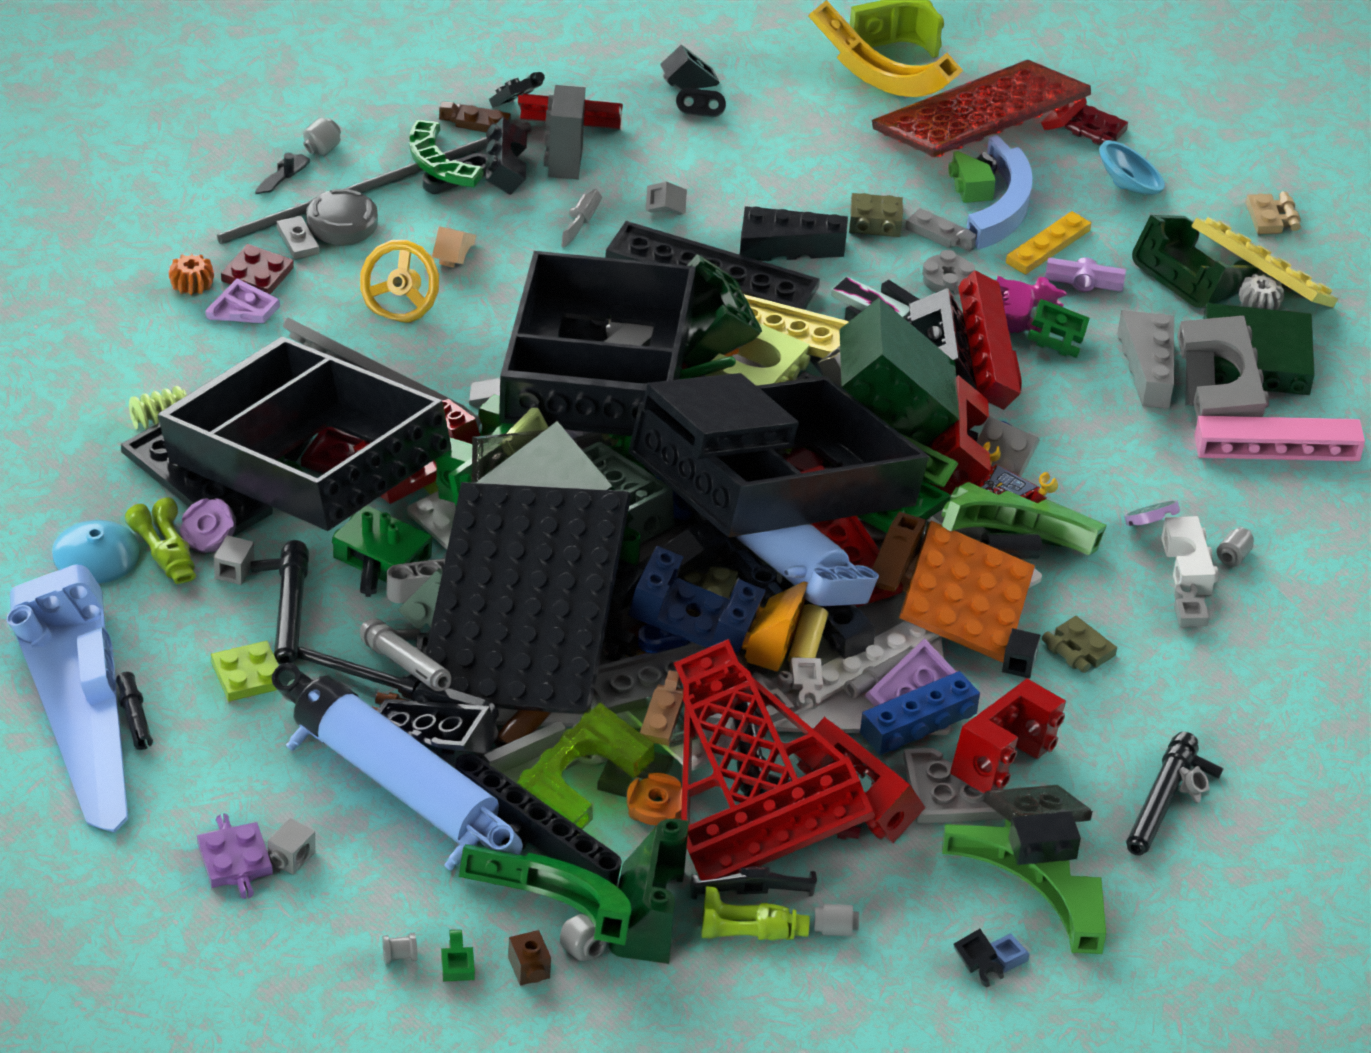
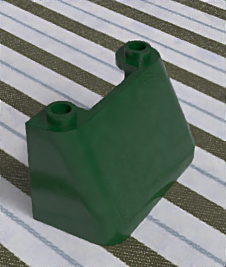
[1132,215,1259,308]
[683,254,762,367]
[609,819,689,964]

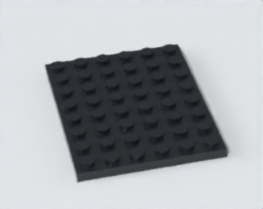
[419,482,631,715]

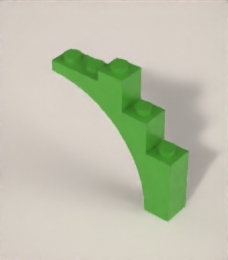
[941,482,1107,555]
[942,818,1106,954]

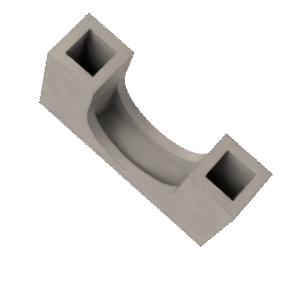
[1177,316,1269,420]

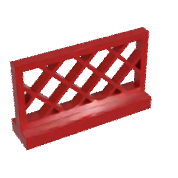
[518,94,623,130]

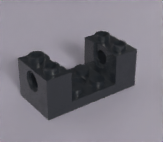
[907,288,977,390]

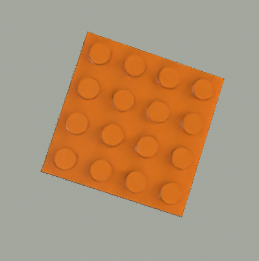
[899,520,1035,663]

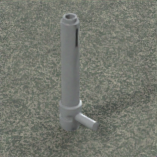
[360,619,451,691]

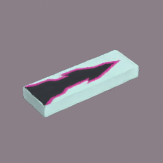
[831,276,910,320]

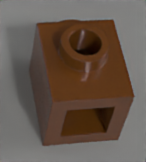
[508,930,551,986]

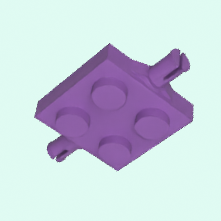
[197,814,273,899]

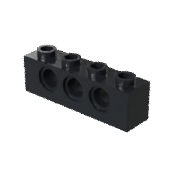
[781,576,875,660]

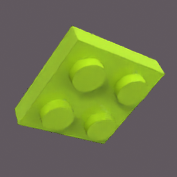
[211,640,279,702]

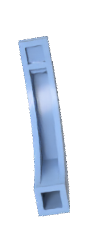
[966,135,1032,250]

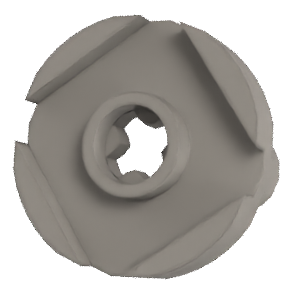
[922,250,975,295]

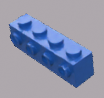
[860,671,980,755]

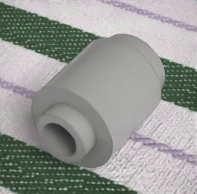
[1217,528,1254,567]
[814,904,859,936]

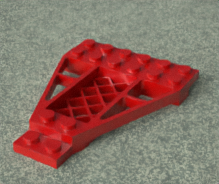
[674,639,875,881]

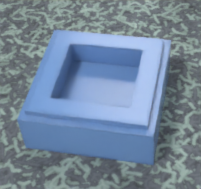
[990,933,1030,973]

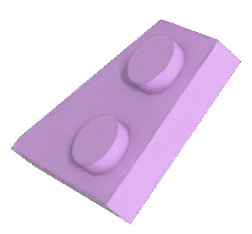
[205,279,280,323]

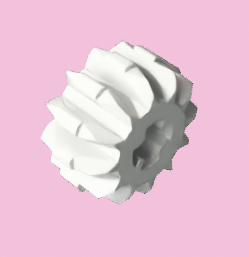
[1239,274,1284,310]

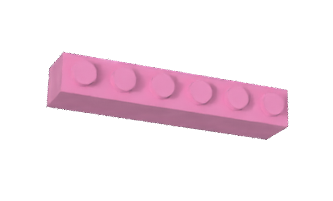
[1194,416,1365,461]

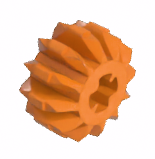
[169,253,214,296]

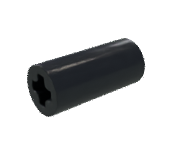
[980,533,1042,559]

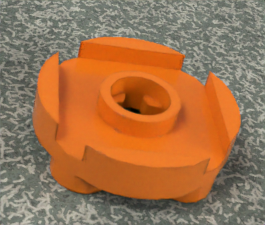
[627,773,682,826]

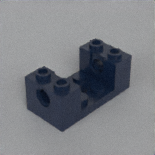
[628,546,766,653]

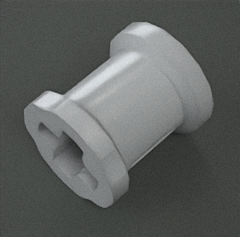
[382,933,417,964]

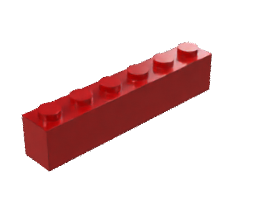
[958,270,1021,410]

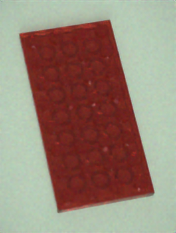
[872,59,1091,157]

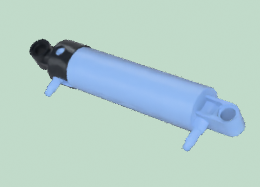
[272,663,523,871]

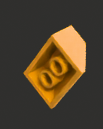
[742,581,808,672]

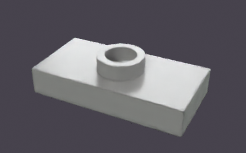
[277,216,319,259]

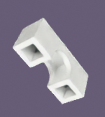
[1161,516,1218,595]

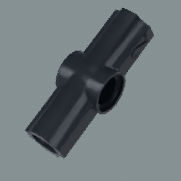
[729,549,785,606]

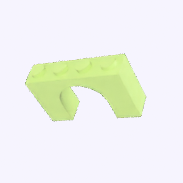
[705,323,810,386]

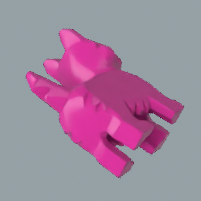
[996,276,1067,333]

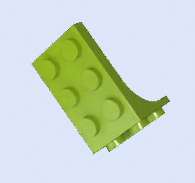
[850,0,944,58]

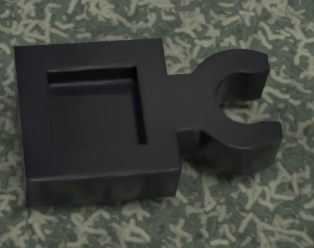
[953,928,1004,987]

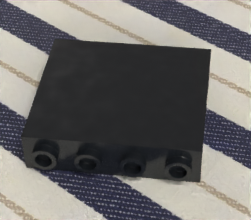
[641,373,799,459]

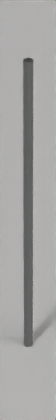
[217,122,532,244]

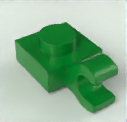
[441,929,475,982]

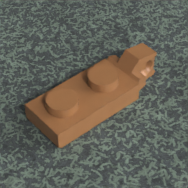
[639,670,684,746]

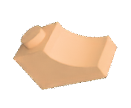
[432,226,476,268]

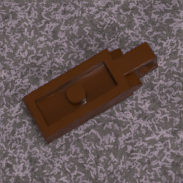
[439,101,511,133]

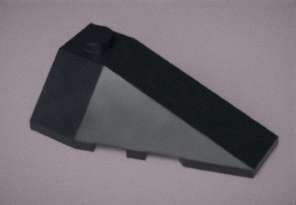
[377,699,499,754]

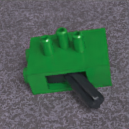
[332,505,432,597]

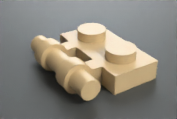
[1246,191,1301,234]

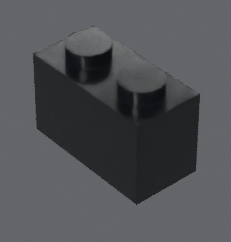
[1009,811,1081,865]

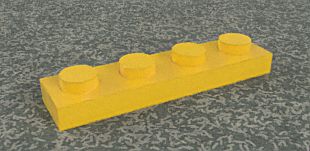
[1006,211,1091,275]

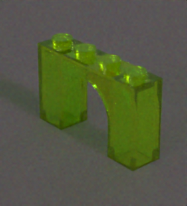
[517,703,655,829]

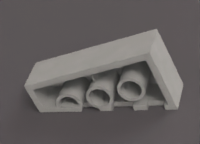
[1117,310,1174,409]

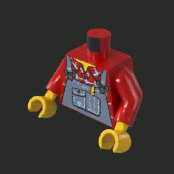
[973,442,1058,503]

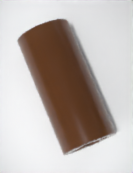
[494,710,552,748]

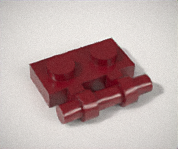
[1065,105,1128,145]

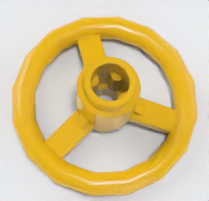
[360,240,439,323]

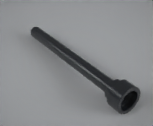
[297,647,420,700]

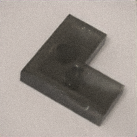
[597,742,674,797]

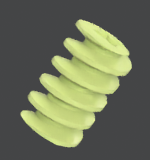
[129,386,187,430]

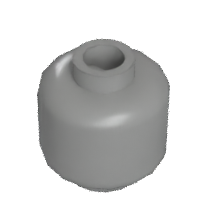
[303,118,341,156]
[560,914,606,961]

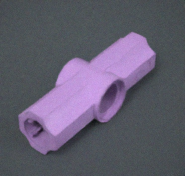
[1045,257,1126,292]

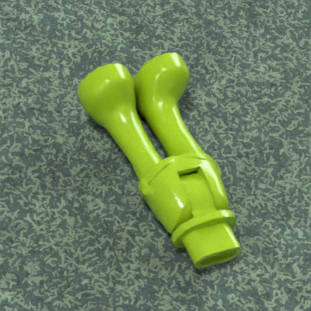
[125,497,196,584]
[701,886,810,941]

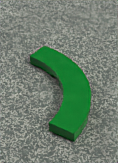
[409,120,484,188]

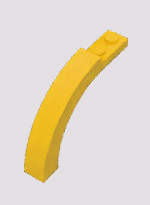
[808,0,963,97]

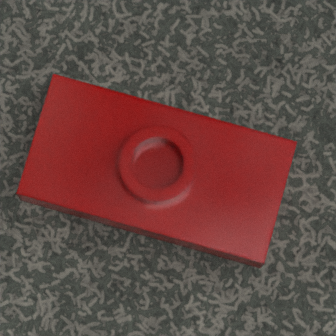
[1041,95,1087,130]

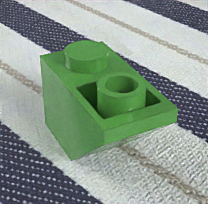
[948,151,996,203]

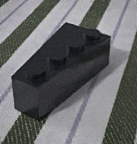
[739,206,848,261]

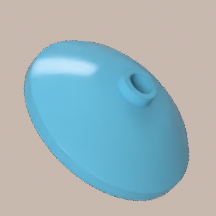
[1099,140,1165,195]
[52,520,140,584]

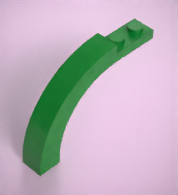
[459,844,631,945]

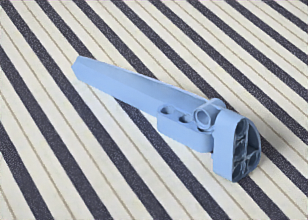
[7,565,128,833]

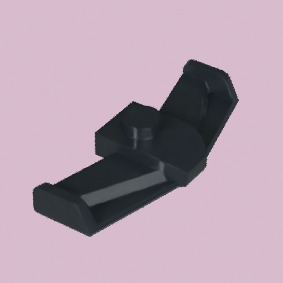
[690,866,817,899]

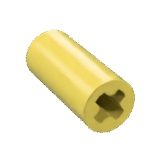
[788,604,828,662]

